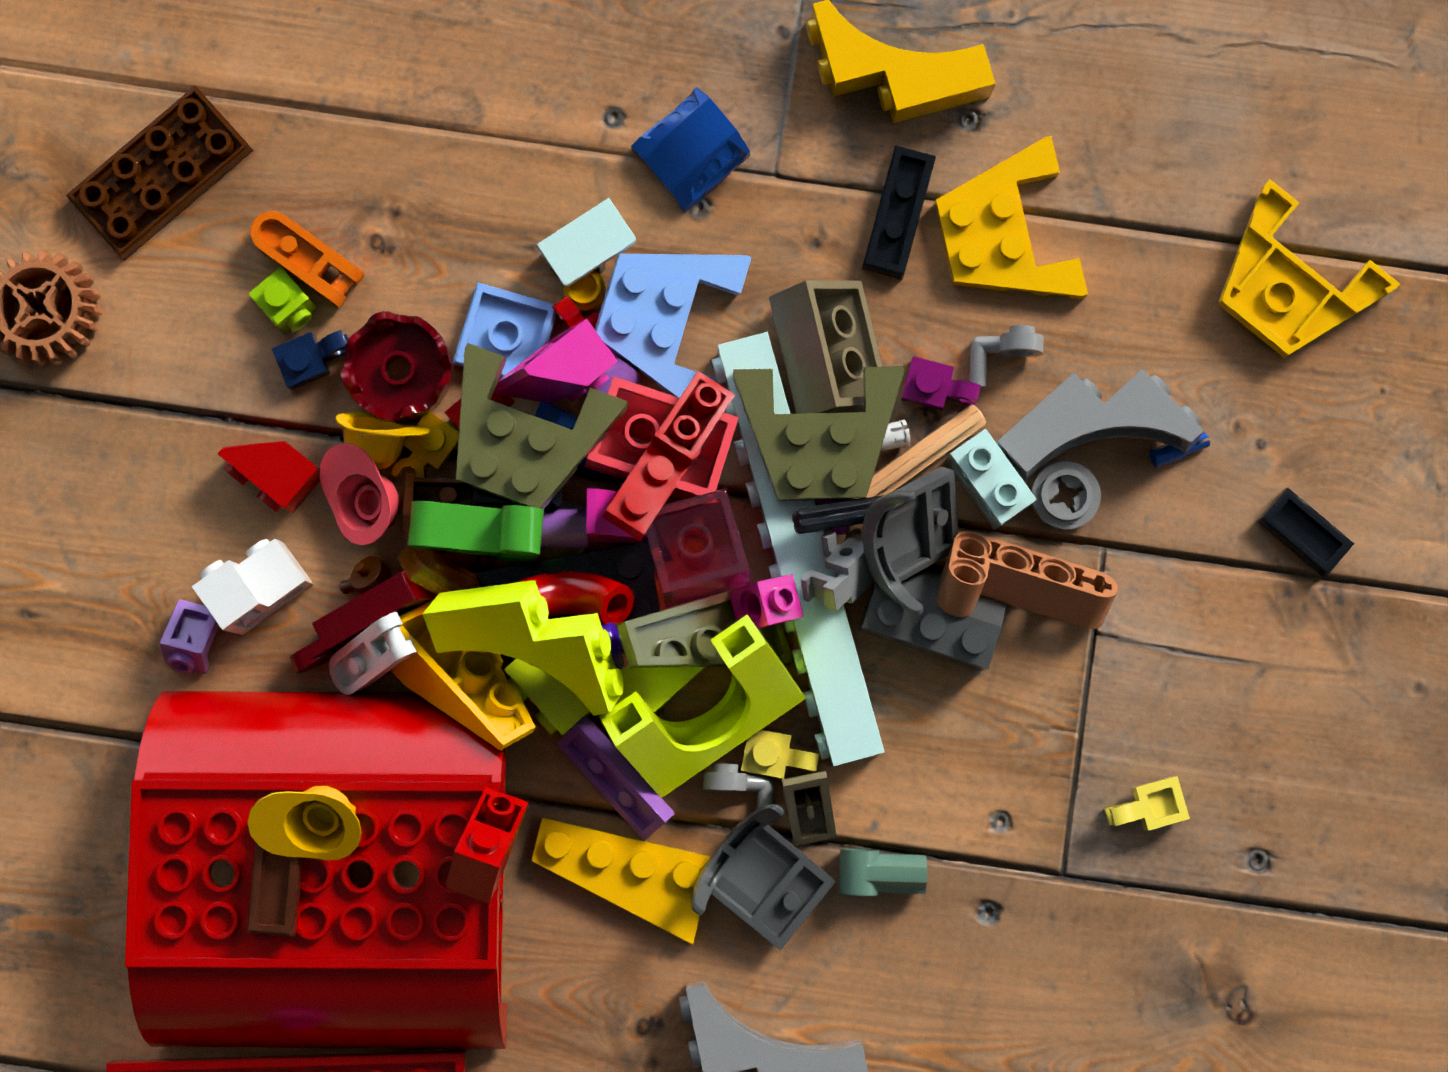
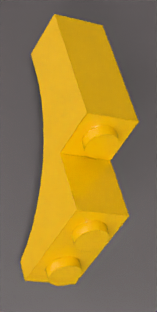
[806,0,996,123]

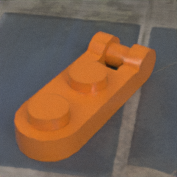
[250,211,365,309]

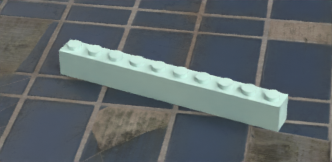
[711,332,885,766]

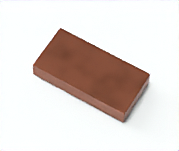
[246,842,304,936]

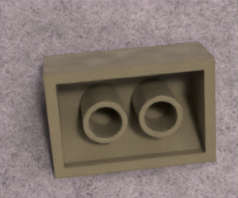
[769,280,883,414]

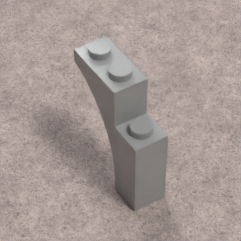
[997,369,1204,482]
[679,980,868,1072]

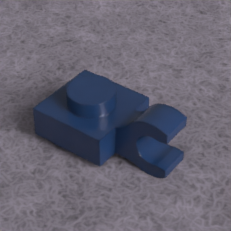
[272,330,349,390]

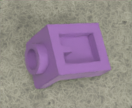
[160,599,219,674]

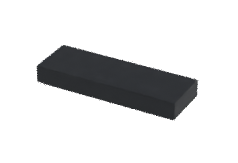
[862,145,936,280]

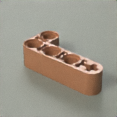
[937,531,1119,629]

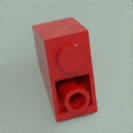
[218,441,320,513]
[445,786,529,903]

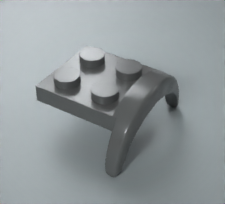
[862,467,958,615]
[691,804,836,950]

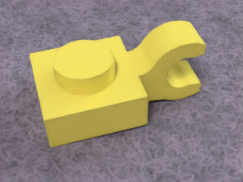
[741,730,819,779]
[1104,776,1190,831]

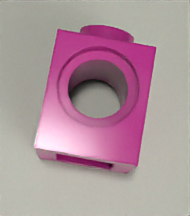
[729,574,804,630]

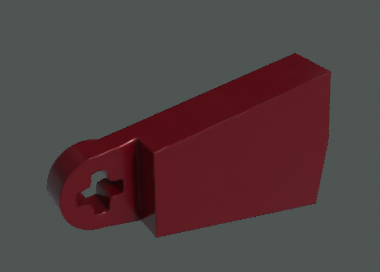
[289,570,438,674]

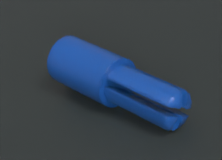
[1149,432,1210,468]

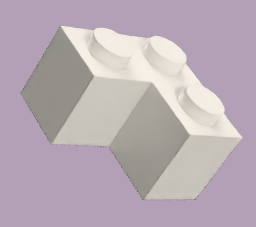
[192,539,313,635]

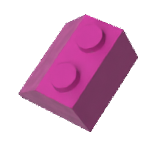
[494,319,618,404]

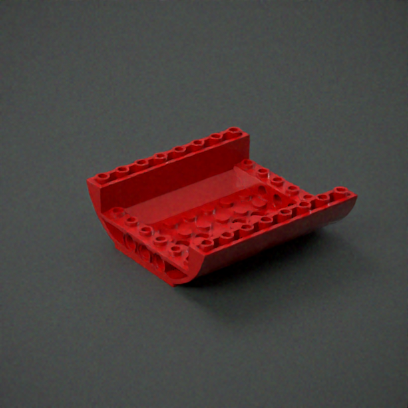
[125,691,507,1049]

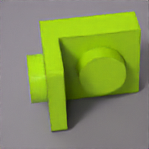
[248,266,317,335]

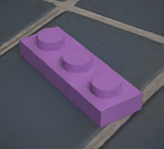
[557,715,675,841]

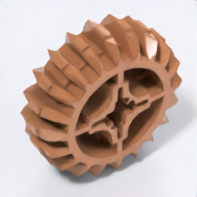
[0,250,103,367]

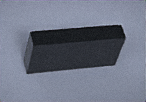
[1257,487,1355,577]

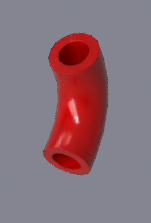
[514,571,634,625]

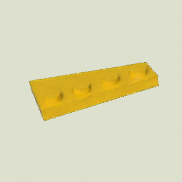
[532,817,710,944]

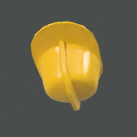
[335,412,430,470]
[247,786,362,860]

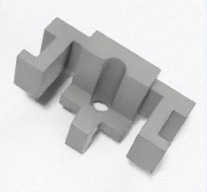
[801,527,875,611]

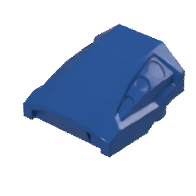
[631,87,750,213]

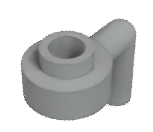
[969,325,1044,389]
[702,764,774,828]

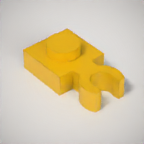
[391,412,459,479]

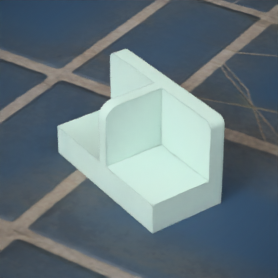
[537,198,636,287]

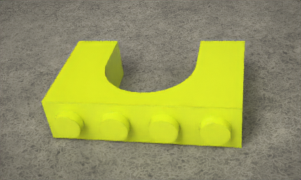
[599,614,806,798]

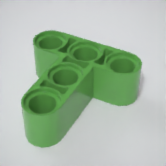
[408,501,544,563]

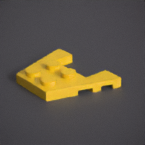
[934,136,1088,300]
[1218,179,1400,358]

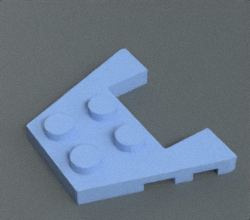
[595,254,752,398]

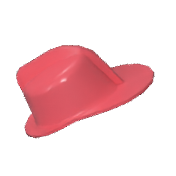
[319,443,400,546]

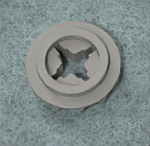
[1031,461,1101,530]

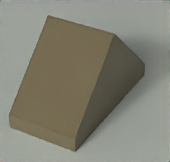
[780,771,837,846]

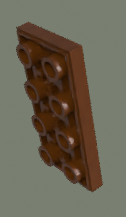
[66,85,253,261]

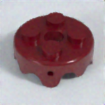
[341,311,453,423]

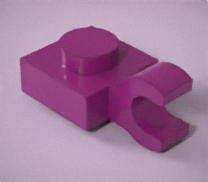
[901,356,981,411]

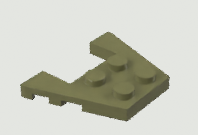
[456,343,629,510]
[733,366,904,501]

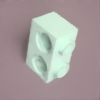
[945,429,1037,530]

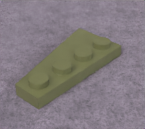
[616,591,794,668]

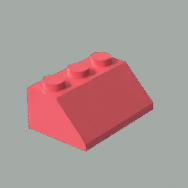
[584,376,739,507]

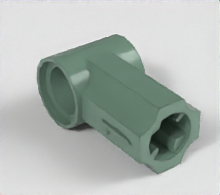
[839,849,927,896]

